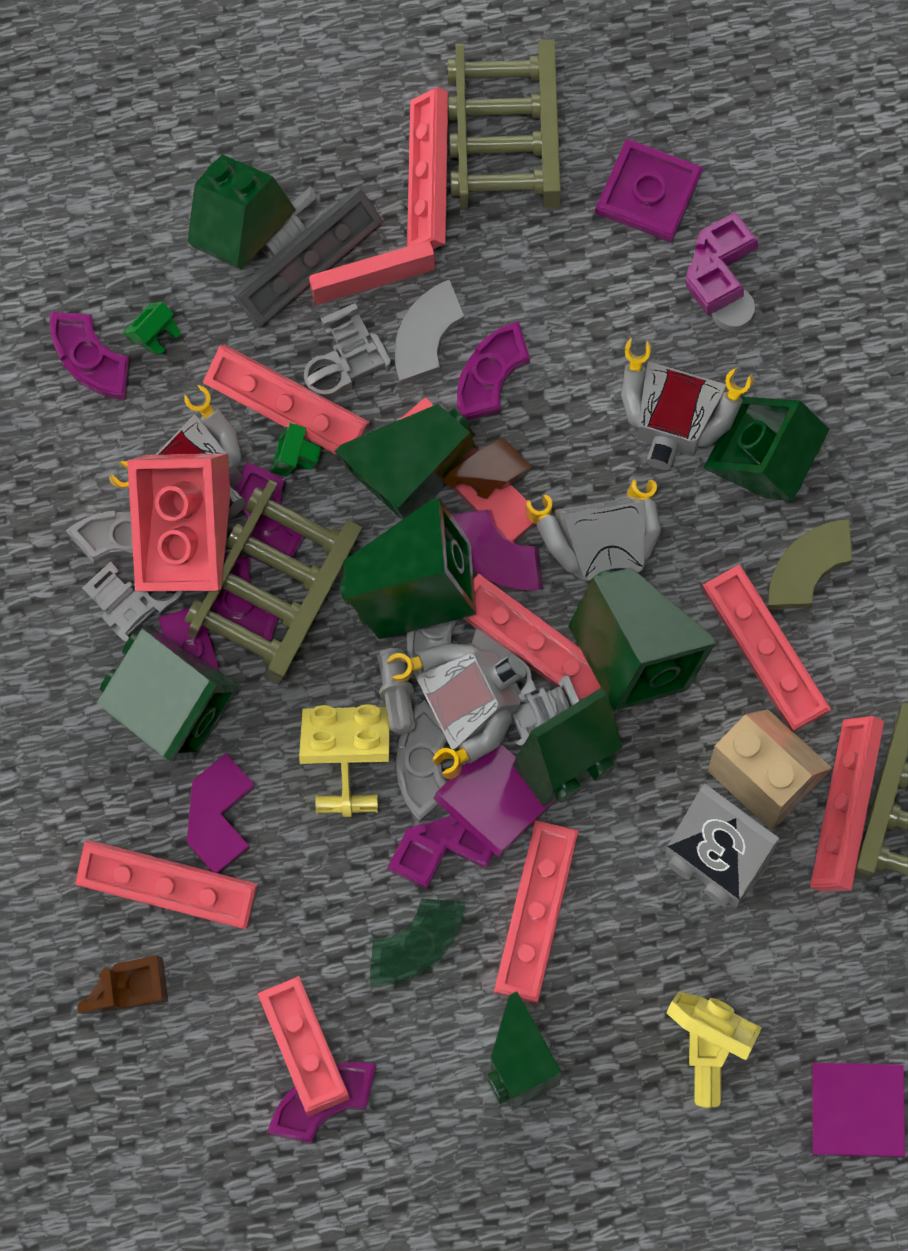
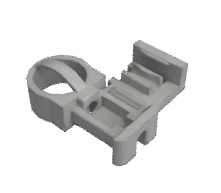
[304,303,391,400]
[82,561,185,643]
[499,656,579,747]

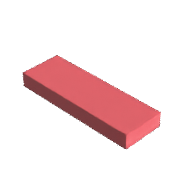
[309,241,435,305]
[257,976,350,1117]

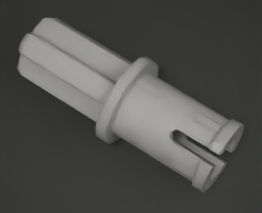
[377,648,415,735]

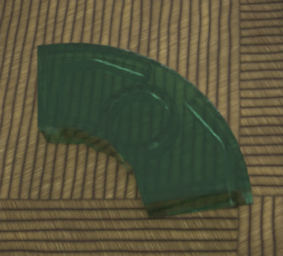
[369,898,466,986]

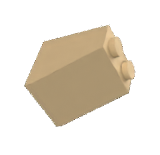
[708,709,833,831]

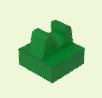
[122,302,180,354]
[270,422,321,477]

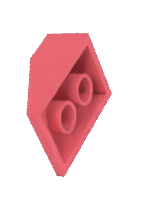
[127,453,230,591]

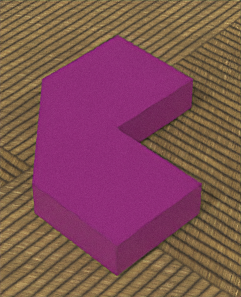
[685,212,758,315]
[187,753,255,874]
[387,814,494,889]

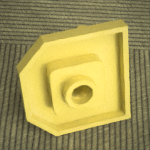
[666,991,762,1108]

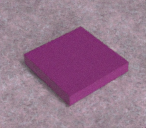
[595,138,703,243]
[433,744,557,857]
[811,1063,905,1158]

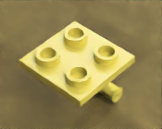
[299,704,390,817]

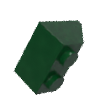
[188,154,296,270]
[703,396,830,501]
[513,688,622,807]
[487,991,562,1111]

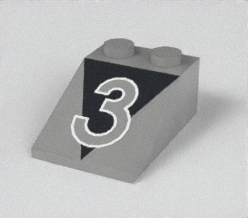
[665,784,779,908]

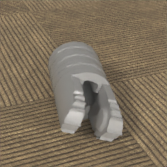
[261,187,328,259]

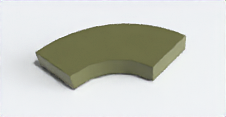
[767,519,852,609]

